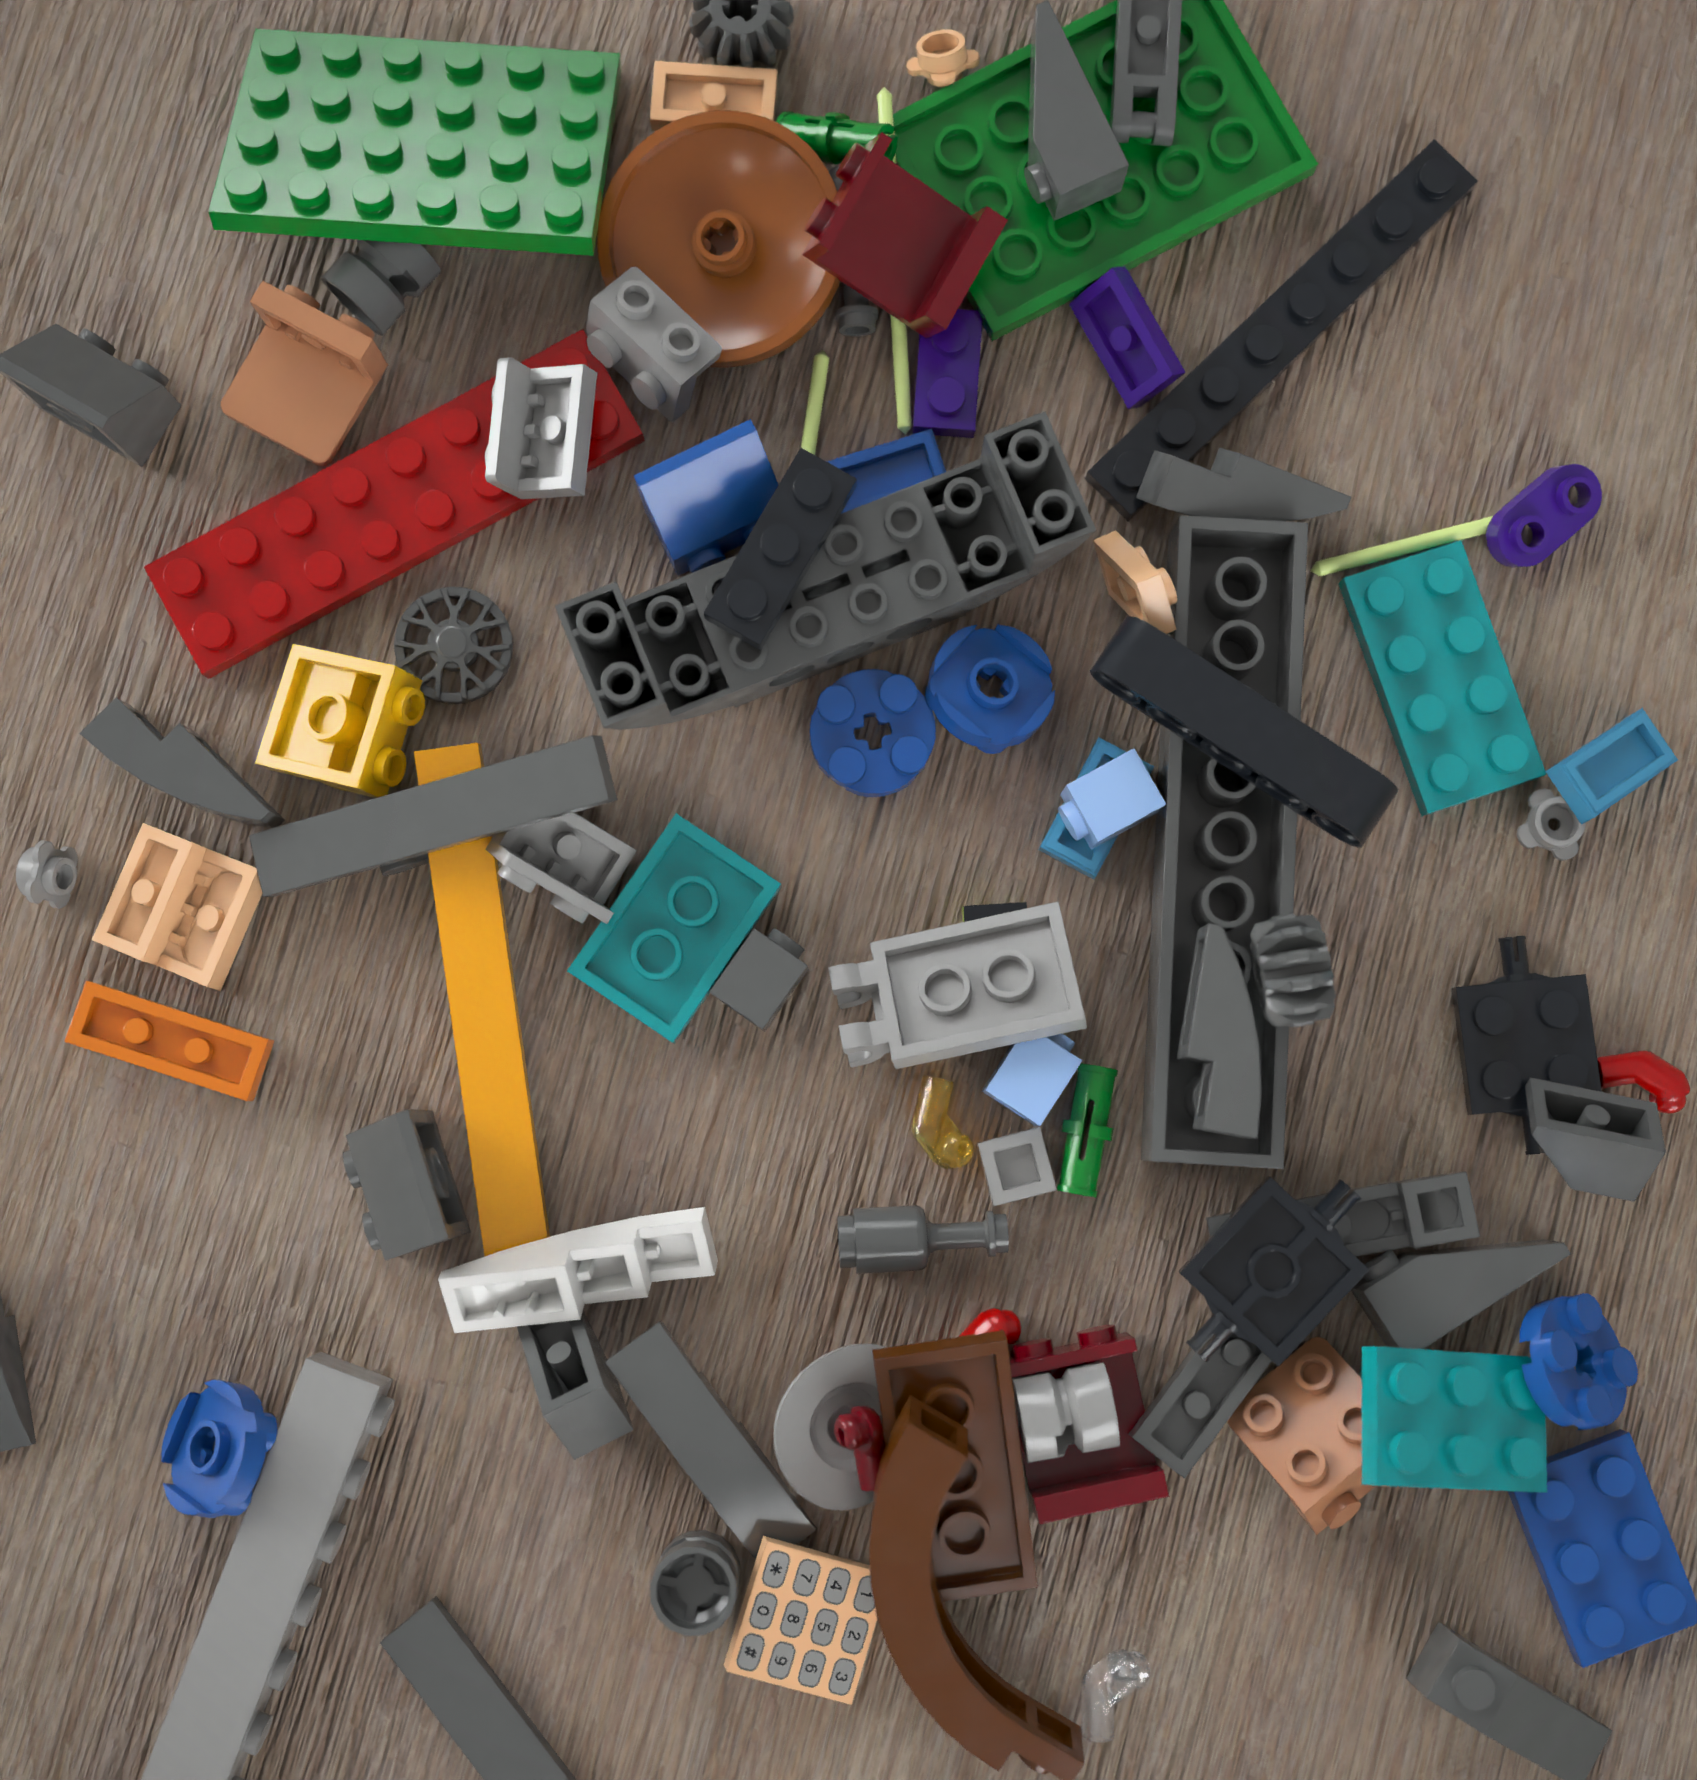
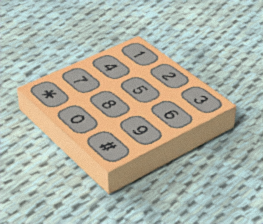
[724,1536,878,1705]

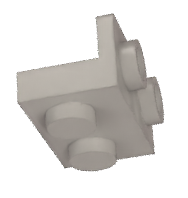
[585,267,722,423]
[485,357,597,499]
[486,812,637,924]

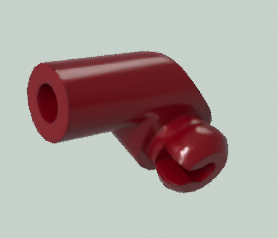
[834,1406,885,1491]

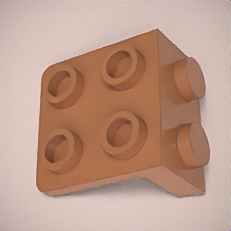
[221,280,388,466]
[1227,1337,1387,1535]

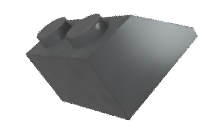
[0,324,181,467]
[343,1109,471,1261]

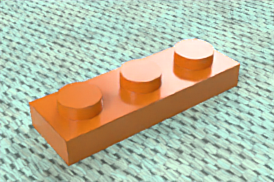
[64,980,275,1101]

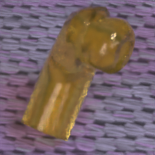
[912,1075,974,1169]

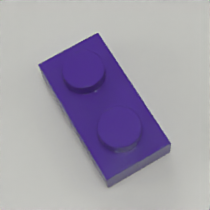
[1069,266,1186,409]
[912,309,982,438]

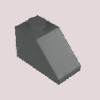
[1525,1078,1666,1202]
[517,1310,634,1460]

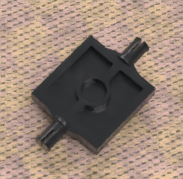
[1452,936,1602,1155]
[1179,1176,1370,1367]

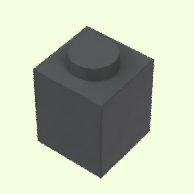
[710,928,808,1032]

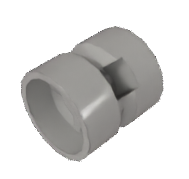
[1012,1360,1120,1463]

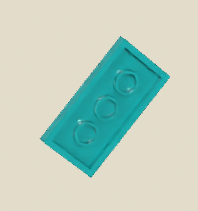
[1338,540,1547,817]

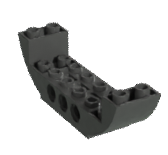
[555,411,1096,730]

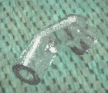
[1081,1649,1151,1742]

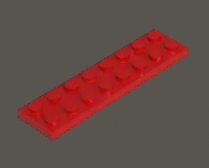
[144,329,645,679]

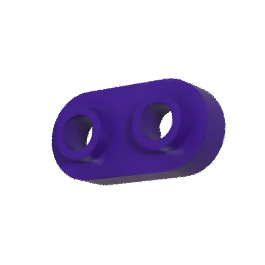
[1486,464,1602,567]

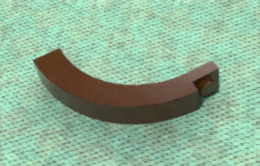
[869,1395,1085,1780]

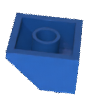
[634,419,779,576]

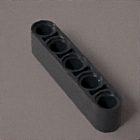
[1090,616,1398,848]

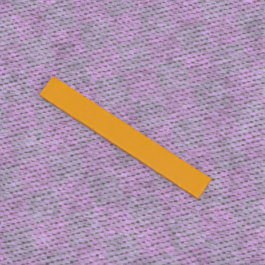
[414,743,550,1257]

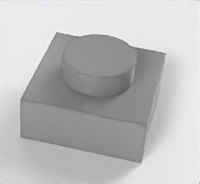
[976,1127,1057,1206]

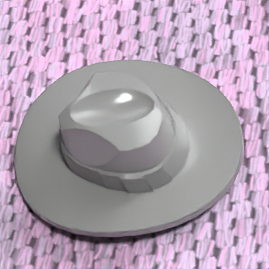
[773,1343,887,1511]

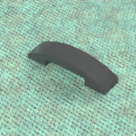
[1206,1171,1480,1256]

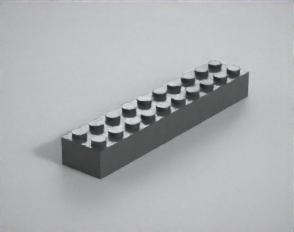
[1141,515,1308,1169]

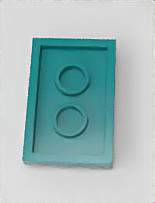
[567,813,782,1044]
[1362,1346,1547,1493]

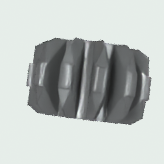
[689,0,794,69]
[1250,913,1336,1028]

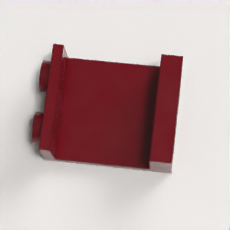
[802,132,1008,339]
[1009,1324,1169,1525]

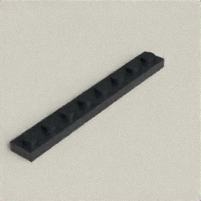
[1085,139,1478,522]

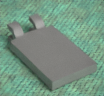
[828,901,1087,1069]

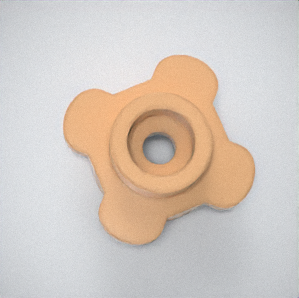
[907,30,980,87]

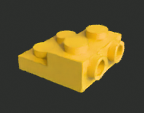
[255,644,425,798]

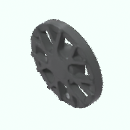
[394,587,513,704]

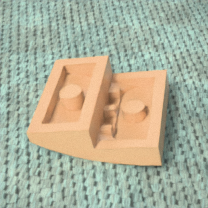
[92,823,262,991]

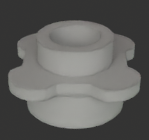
[1517,788,1588,861]
[16,840,78,909]

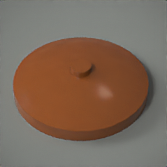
[597,110,840,368]

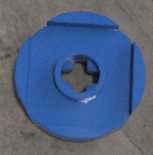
[925,624,1055,754]
[810,669,936,797]
[1519,1293,1638,1431]
[161,1380,277,1518]

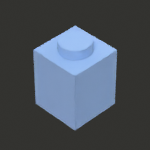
[1058,748,1166,850]
[981,1034,1082,1126]

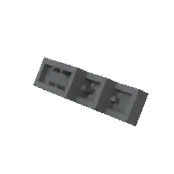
[605,1320,816,1560]

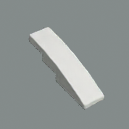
[438,1207,718,1333]

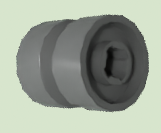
[321,240,441,336]
[650,1530,741,1636]

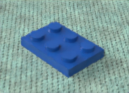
[1508,1429,1697,1668]

